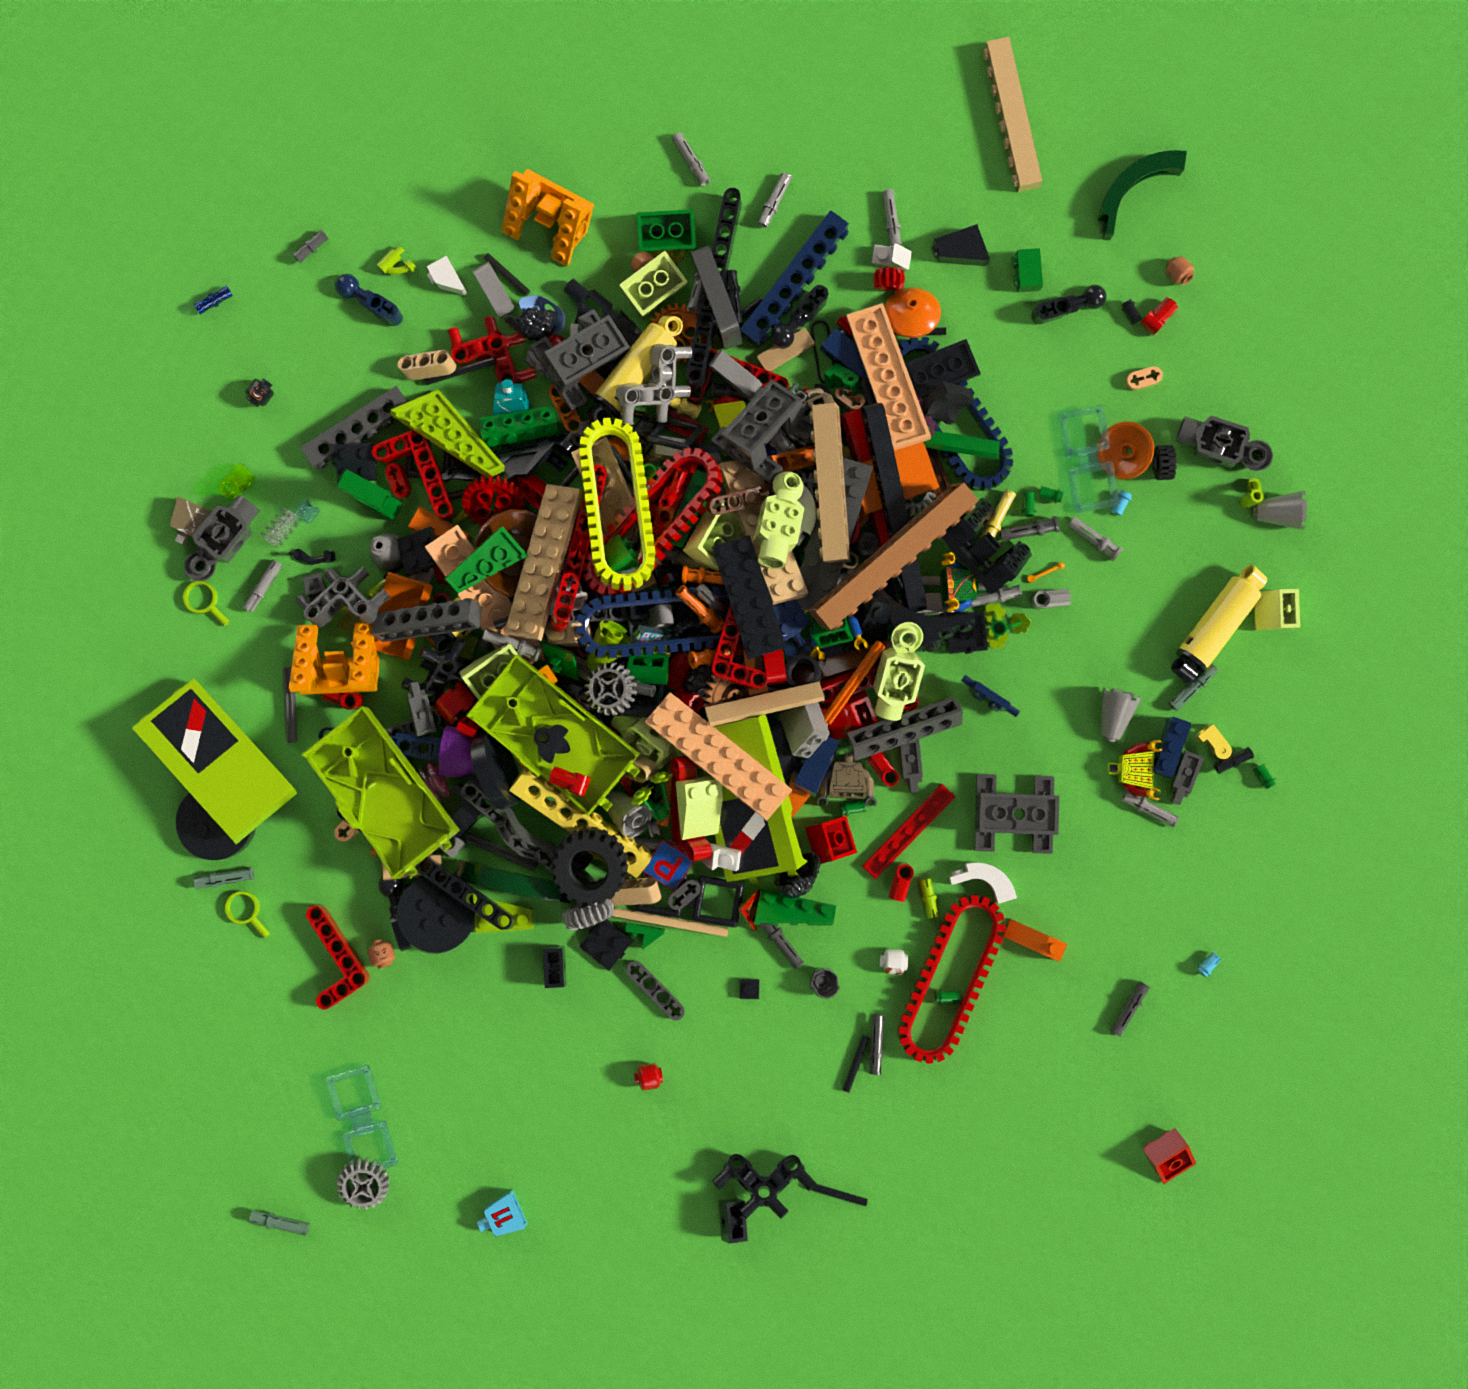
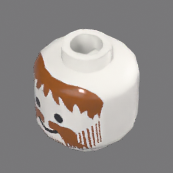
[880,949,908,975]

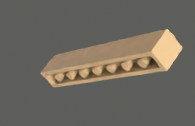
[983,37,1042,192]
[810,403,850,564]

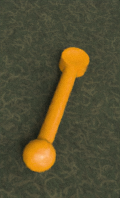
[1027,562,1065,583]

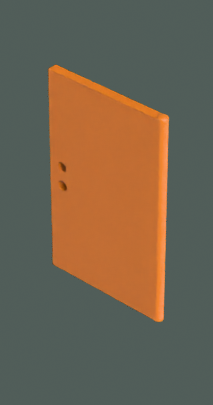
[862,442,939,515]

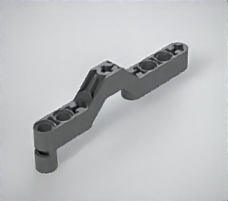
[461,774,597,882]

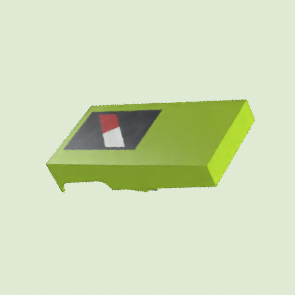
[132,678,297,844]
[697,714,808,884]

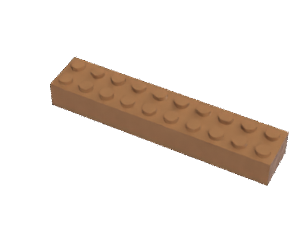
[808,482,979,630]

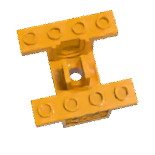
[501,169,594,267]
[289,622,380,695]

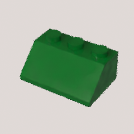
[637,209,696,252]

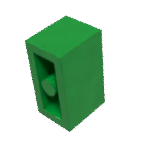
[1012,248,1043,292]
[604,534,641,574]
[627,652,670,685]

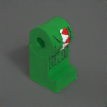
[824,363,860,396]

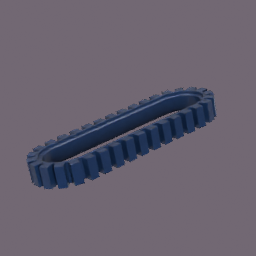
[899,336,1013,491]
[574,585,741,659]

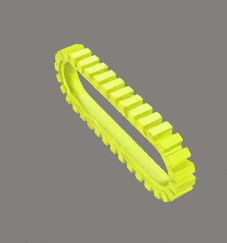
[579,418,655,591]

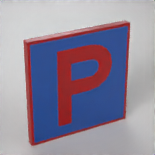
[643,839,694,892]

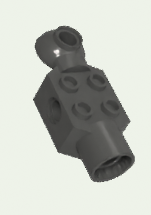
[1175,416,1273,471]
[184,494,260,581]

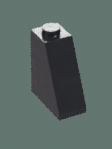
[931,224,990,266]

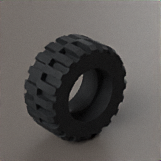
[551,827,628,906]

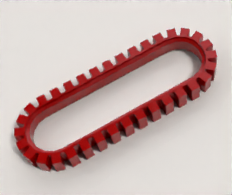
[582,448,723,597]
[898,895,1006,1064]

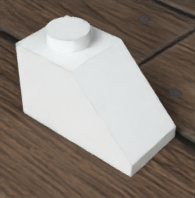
[427,256,467,295]

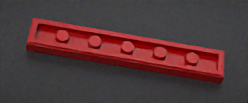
[861,783,956,880]

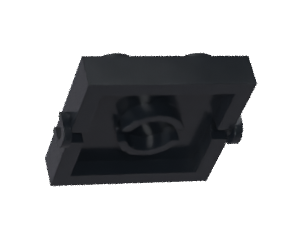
[333,442,377,481]
[397,526,437,576]
[947,611,988,654]
[579,919,634,971]

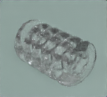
[260,507,302,549]

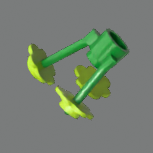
[984,603,1031,649]
[631,772,673,821]

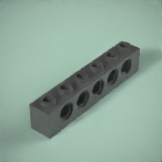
[300,386,408,470]
[371,598,482,642]
[847,697,963,761]

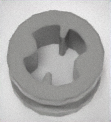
[647,819,661,837]

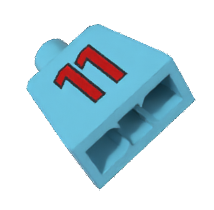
[477,1189,528,1236]

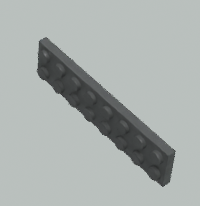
[796,458,873,611]

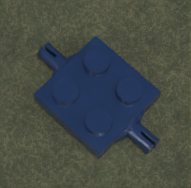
[773,599,810,647]
[961,674,1020,717]

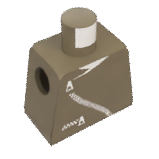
[170,497,212,545]

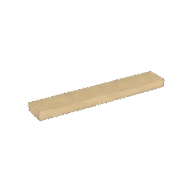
[705,682,825,727]
[613,908,728,937]

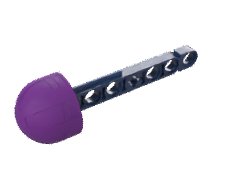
[319,726,478,777]

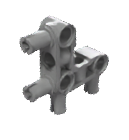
[616,343,692,425]

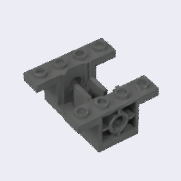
[529,309,630,412]
[711,379,814,484]
[974,774,1059,854]

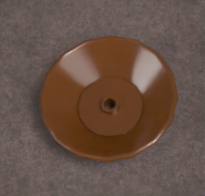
[474,509,538,597]

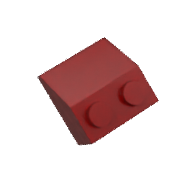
[805,816,857,864]
[1142,1128,1196,1184]

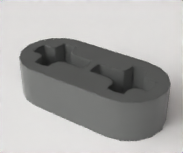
[668,880,701,910]

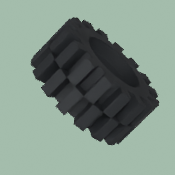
[1153,445,1177,480]

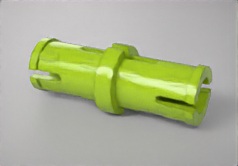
[919,878,939,919]

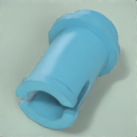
[1111,490,1132,516]
[1197,952,1222,977]

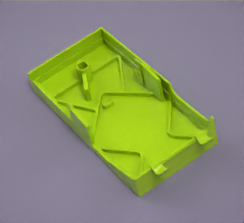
[467,655,640,816]
[301,706,460,879]

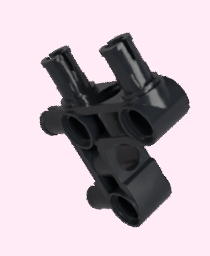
[401,637,472,706]
[712,1154,817,1219]

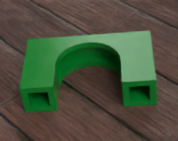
[337,469,403,520]

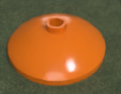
[884,287,941,338]
[1097,421,1154,479]

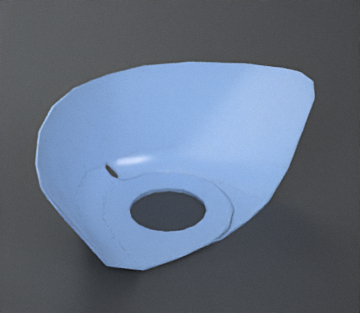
[519,295,565,334]

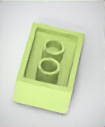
[459,642,518,700]
[676,776,723,840]

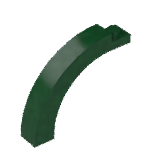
[1098,150,1187,240]
[456,859,572,903]

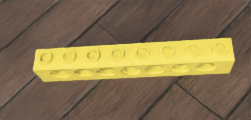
[509,766,652,878]

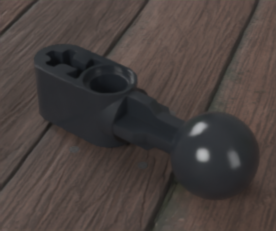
[770,285,828,349]
[1031,285,1107,324]
[378,876,413,951]

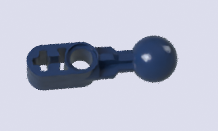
[335,274,403,326]

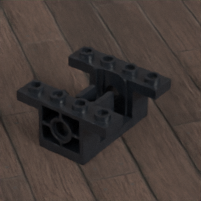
[941,498,1032,594]

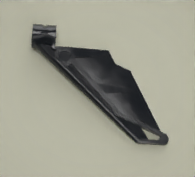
[441,431,579,482]

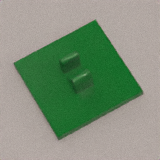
[541,640,580,681]

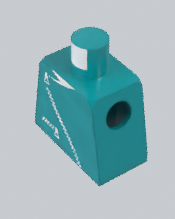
[493,379,530,415]

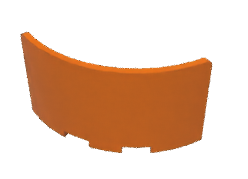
[374,572,433,661]

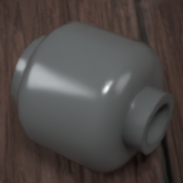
[852,529,879,556]

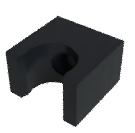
[447,783,484,838]

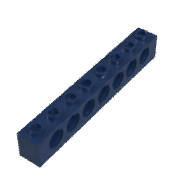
[740,210,849,348]

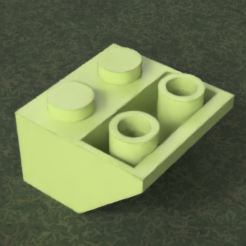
[1254,589,1300,631]

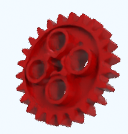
[462,475,525,528]

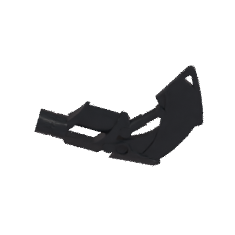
[563,278,643,398]

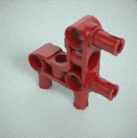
[447,316,537,384]
[652,464,698,542]

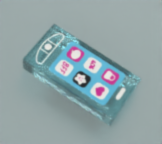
[630,625,672,644]

